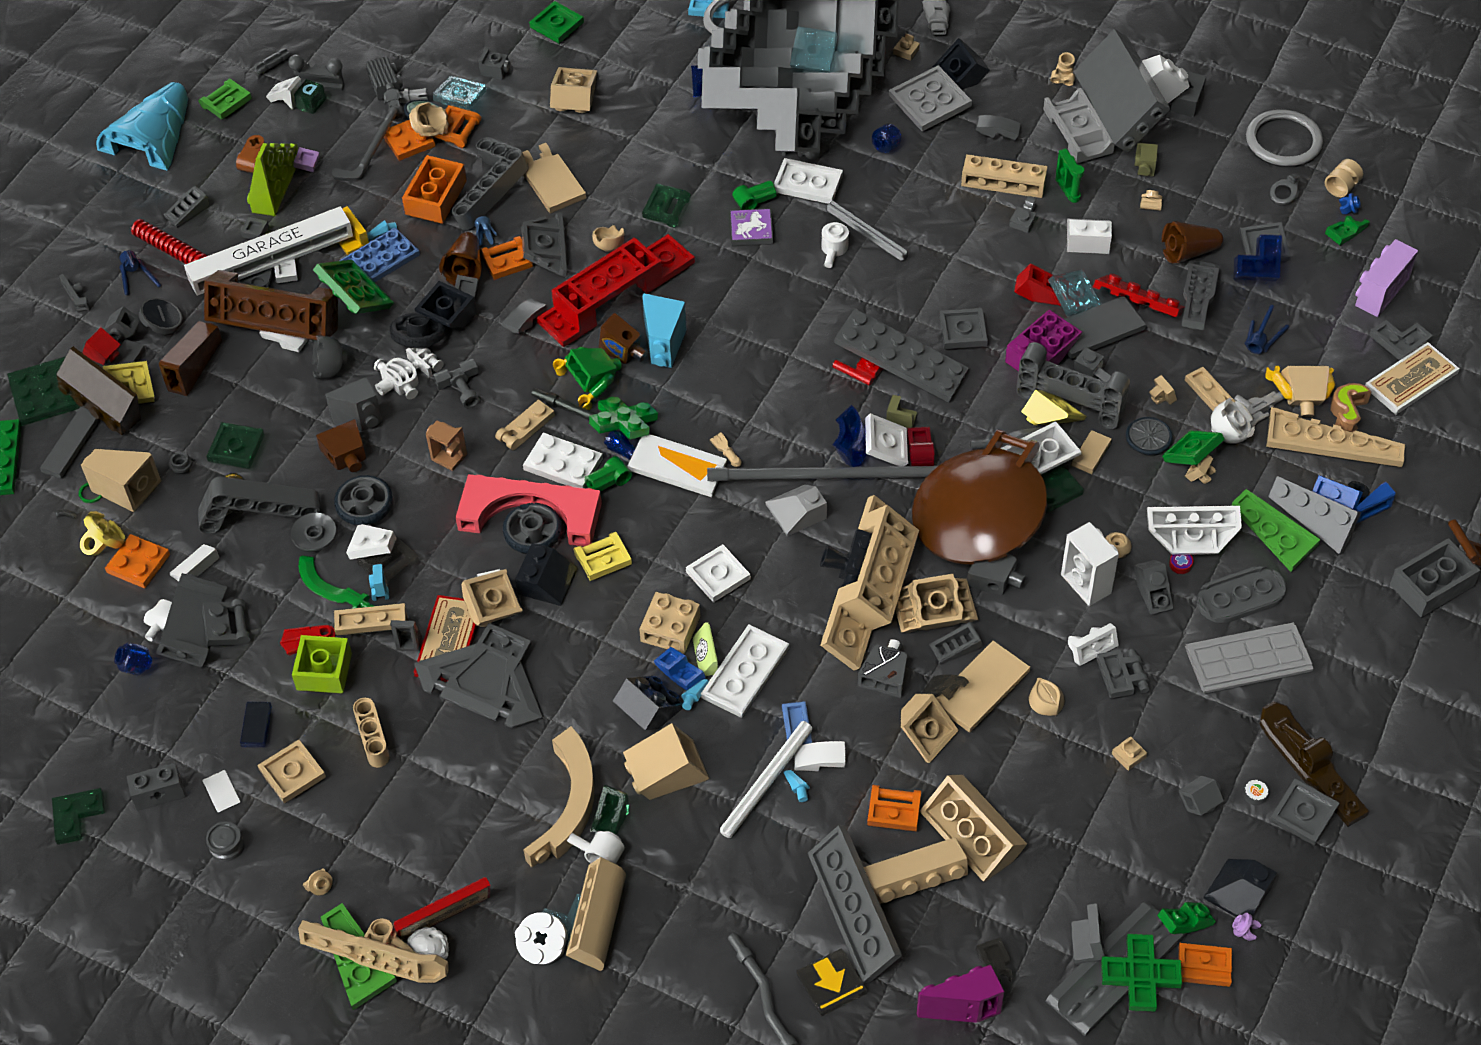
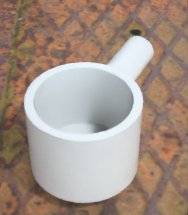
[821,222,849,268]
[567,831,625,864]

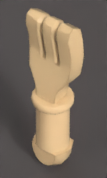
[710,433,742,467]

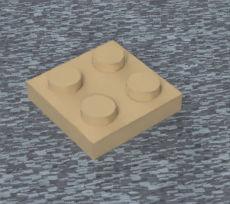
[257,740,326,804]

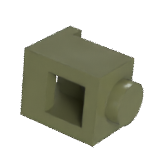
[1134,143,1158,177]

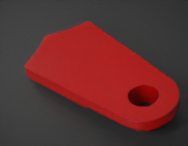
[280,625,336,655]

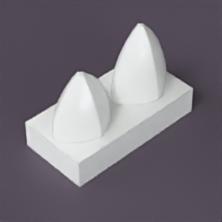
[1068,623,1119,666]

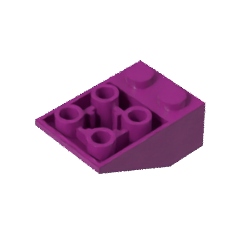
[1005,310,1082,371]
[916,965,1004,1023]

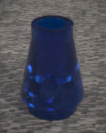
[604,430,636,460]

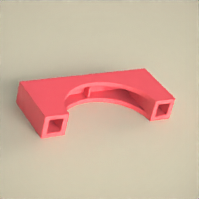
[456,474,602,546]

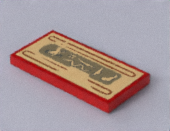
[414,595,477,681]
[393,877,491,941]

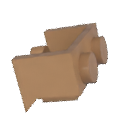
[426,421,467,471]

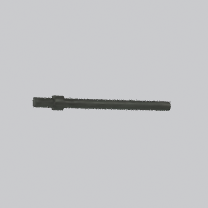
[531,388,641,440]

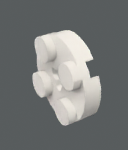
[515,913,568,965]

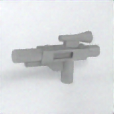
[1234,391,1285,428]

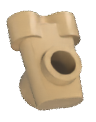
[1050,52,1075,86]

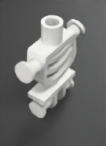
[374,347,444,399]

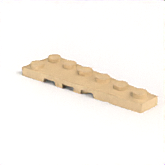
[1266,407,1405,467]

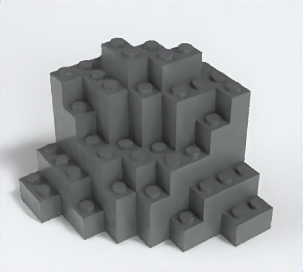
[698,0,899,153]

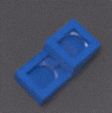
[654,647,706,691]

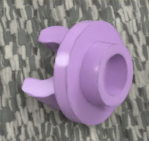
[1232,913,1261,941]

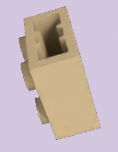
[639,592,700,654]

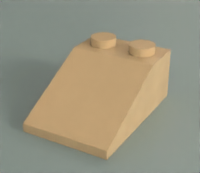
[550,67,597,113]

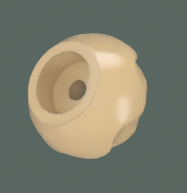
[1105,532,1131,558]

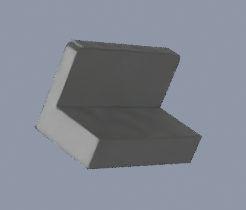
[1071,903,1105,964]

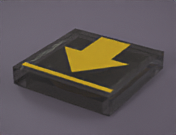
[797,948,867,1016]

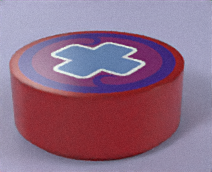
[1169,555,1193,574]

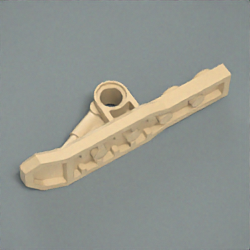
[298,918,449,983]

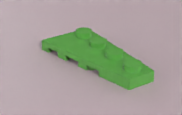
[1232,489,1320,572]
[321,903,397,1010]

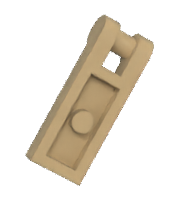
[495,399,555,450]

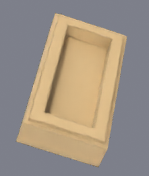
[1072,430,1112,474]

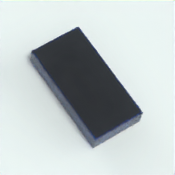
[240,702,272,747]

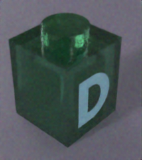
[294,79,326,114]

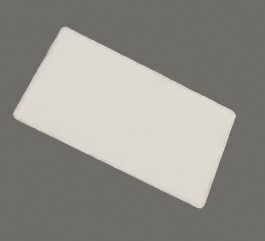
[202,770,240,812]

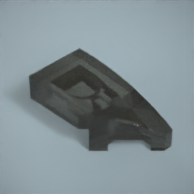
[921,675,969,700]

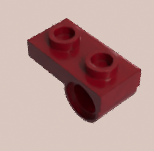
[907,427,934,466]

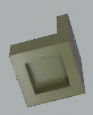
[886,395,917,429]

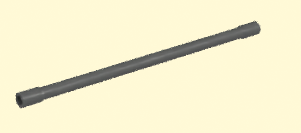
[707,466,938,481]

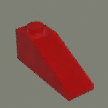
[1014,263,1084,309]

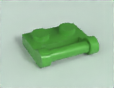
[198,79,252,119]

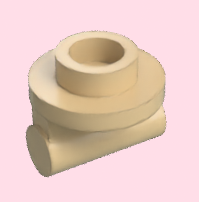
[1140,190,1162,211]
[303,869,332,895]

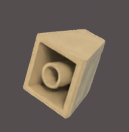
[81,449,161,512]

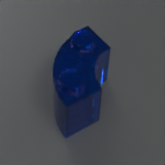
[832,405,867,467]

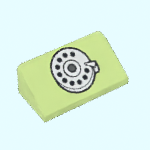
[693,623,718,676]

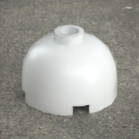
[1211,398,1255,444]

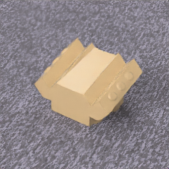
[895,574,978,633]

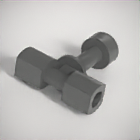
[433,358,480,409]

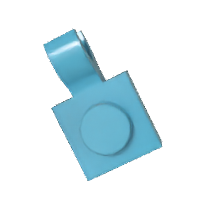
[369,564,389,601]

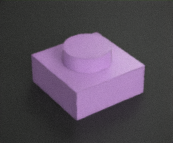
[294,147,319,172]

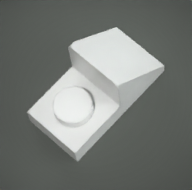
[266,76,303,110]

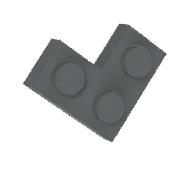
[1369,320,1433,361]

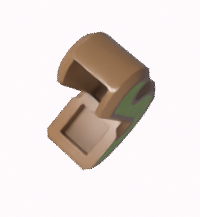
[1331,383,1372,433]

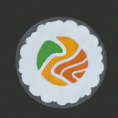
[1243,779,1269,805]

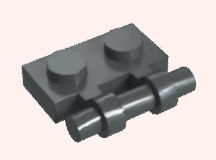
[1097,649,1150,699]

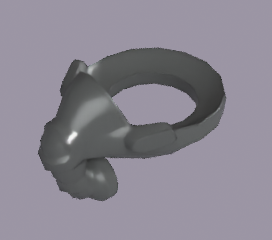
[1270,174,1301,206]

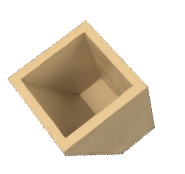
[623,723,709,800]

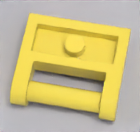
[573,532,632,581]

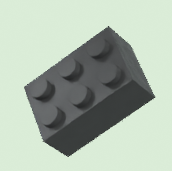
[1390,538,1480,617]

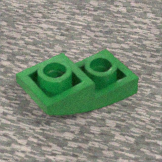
[1157,902,1216,934]

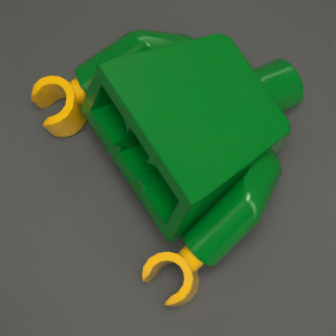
[553,347,621,410]

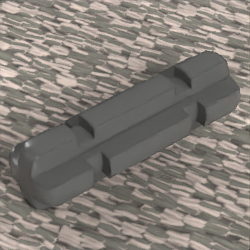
[254,48,290,75]

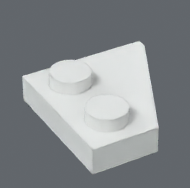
[346,524,396,559]

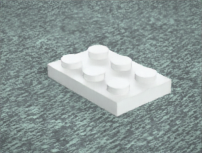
[774,158,843,204]
[523,433,603,489]

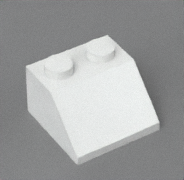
[1067,218,1112,254]

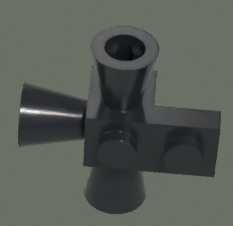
[820,529,872,587]

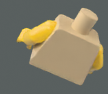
[1265,366,1335,417]

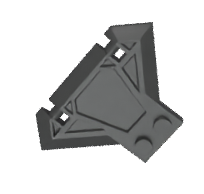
[414,623,543,728]

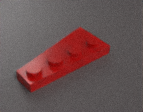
[1093,273,1185,317]

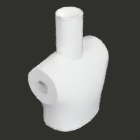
[144,599,172,641]

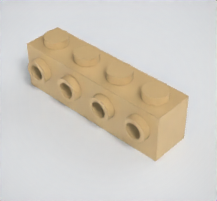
[961,154,1047,198]
[864,837,968,904]

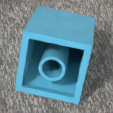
[642,293,687,368]

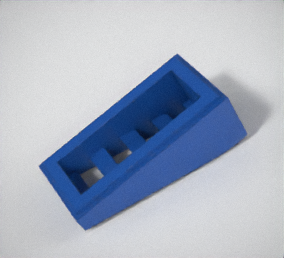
[1356,482,1396,524]

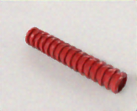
[131,219,207,264]

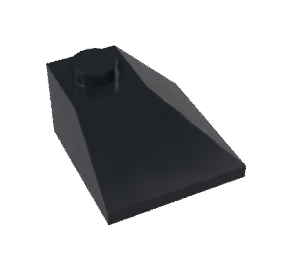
[932,38,990,90]
[1203,859,1277,918]

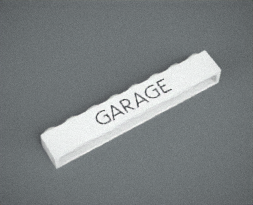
[184,206,353,296]

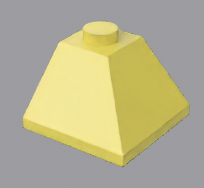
[1021,390,1087,426]

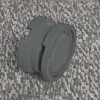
[206,822,244,862]

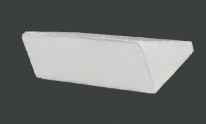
[170,544,219,581]

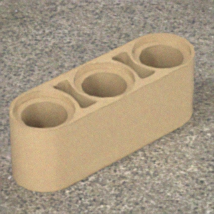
[353,697,390,768]

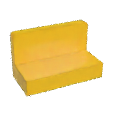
[338,206,369,255]

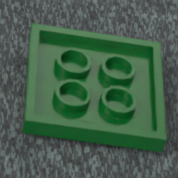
[313,259,394,314]

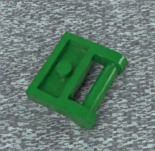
[1055,148,1084,203]

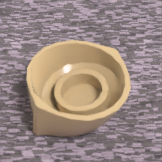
[1029,678,1065,716]

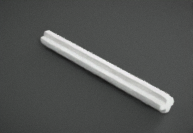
[720,721,812,838]

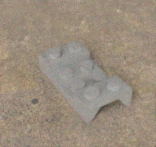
[1043,88,1114,163]

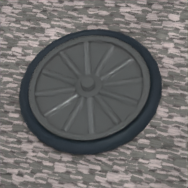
[1126,417,1173,455]

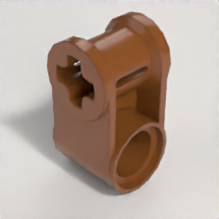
[236,135,265,173]

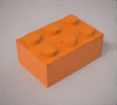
[402,155,467,224]

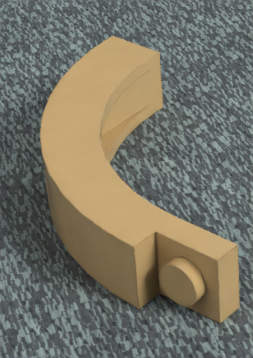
[524,726,594,867]

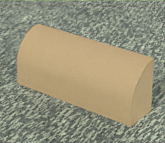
[566,857,626,971]

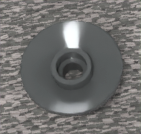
[291,513,336,551]

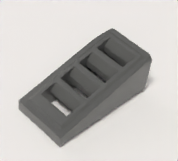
[164,186,210,228]
[390,620,422,651]
[929,622,983,665]

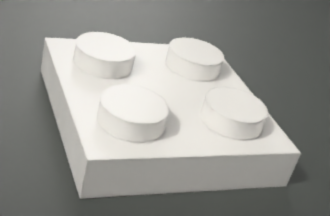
[865,413,908,466]
[686,544,750,603]

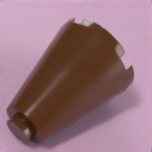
[1162,221,1223,263]
[439,232,481,286]

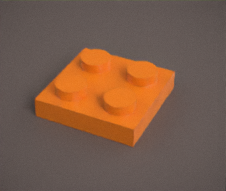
[384,120,435,161]
[105,534,170,588]

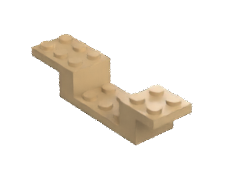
[820,495,919,670]

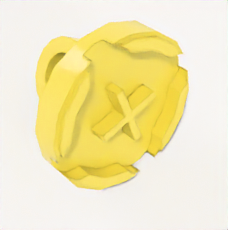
[80,511,125,556]

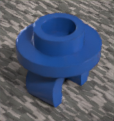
[1339,193,1361,214]

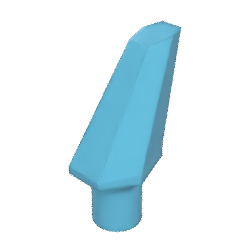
[367,220,397,241]
[681,679,709,710]
[783,770,810,802]

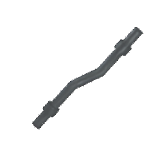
[728,933,798,1045]

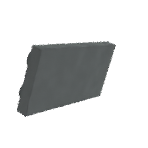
[1064,296,1146,359]

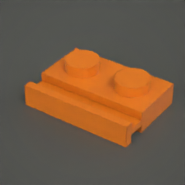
[1178,943,1232,987]

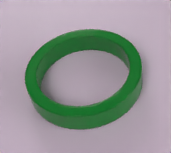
[78,483,102,503]

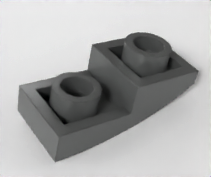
[976,115,1020,140]
[502,298,547,333]

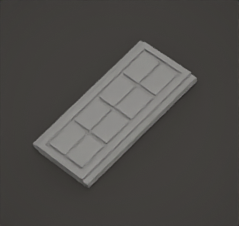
[1185,622,1313,694]

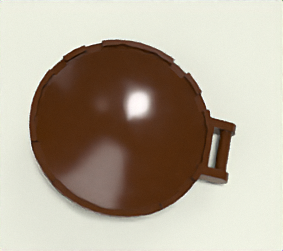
[912,429,1047,564]

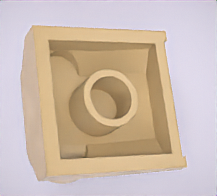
[461,569,523,627]

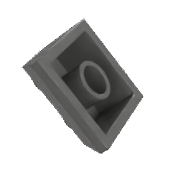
[325,377,383,431]

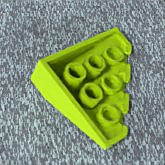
[247,143,298,216]

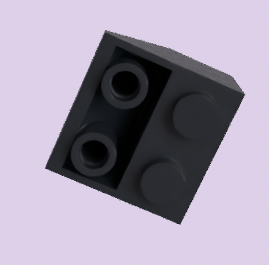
[613,675,683,730]

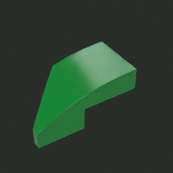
[1325,215,1370,245]

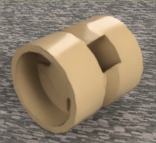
[1325,159,1363,198]

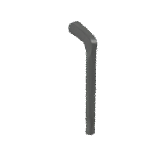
[332,106,399,181]

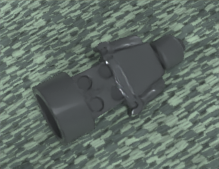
[384,82,405,121]

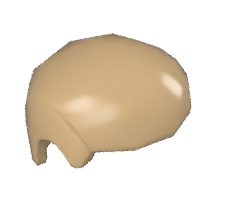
[592,225,625,252]

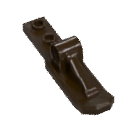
[1259,701,1369,827]

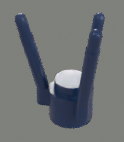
[119,250,161,295]
[1244,305,1289,354]

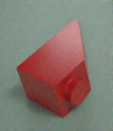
[82,327,121,365]

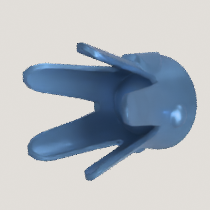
[474,216,497,246]

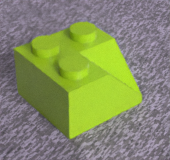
[292,635,352,693]

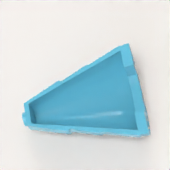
[96,82,188,171]

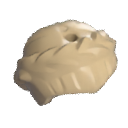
[409,102,449,137]

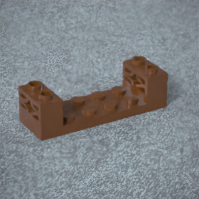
[204,270,338,340]

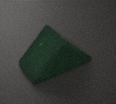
[591,785,630,835]

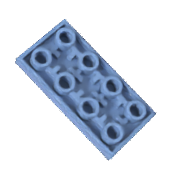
[339,228,420,282]

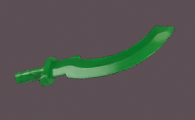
[298,555,374,609]

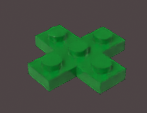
[589,397,658,439]
[1101,934,1182,1012]

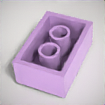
[1355,239,1418,317]

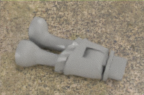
[922,0,950,35]

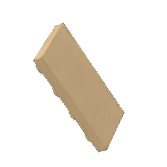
[936,641,1030,733]

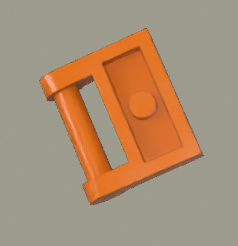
[432,105,481,148]
[480,236,533,280]
[867,785,921,831]

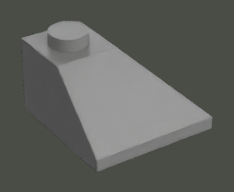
[765,484,827,536]

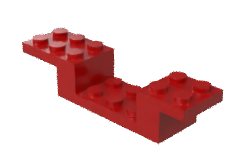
[537,234,695,347]

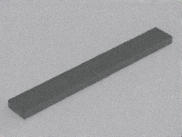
[40,340,145,479]

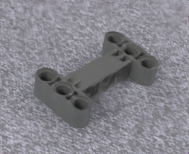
[1017,342,1130,429]

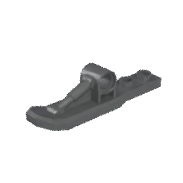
[1181,260,1219,330]

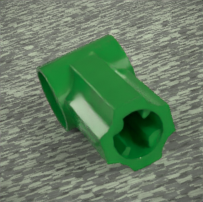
[732,181,776,210]
[585,456,632,491]

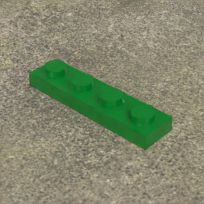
[0,419,22,495]

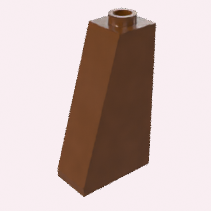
[158,321,222,396]

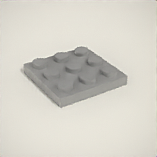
[889,65,972,131]

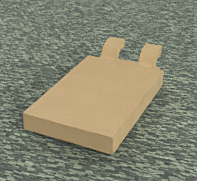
[522,143,586,213]

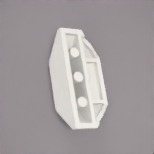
[1147,506,1242,555]

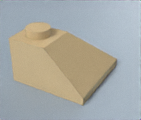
[901,694,958,763]

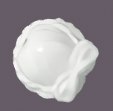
[406,927,449,959]

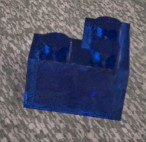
[1233,235,1282,281]

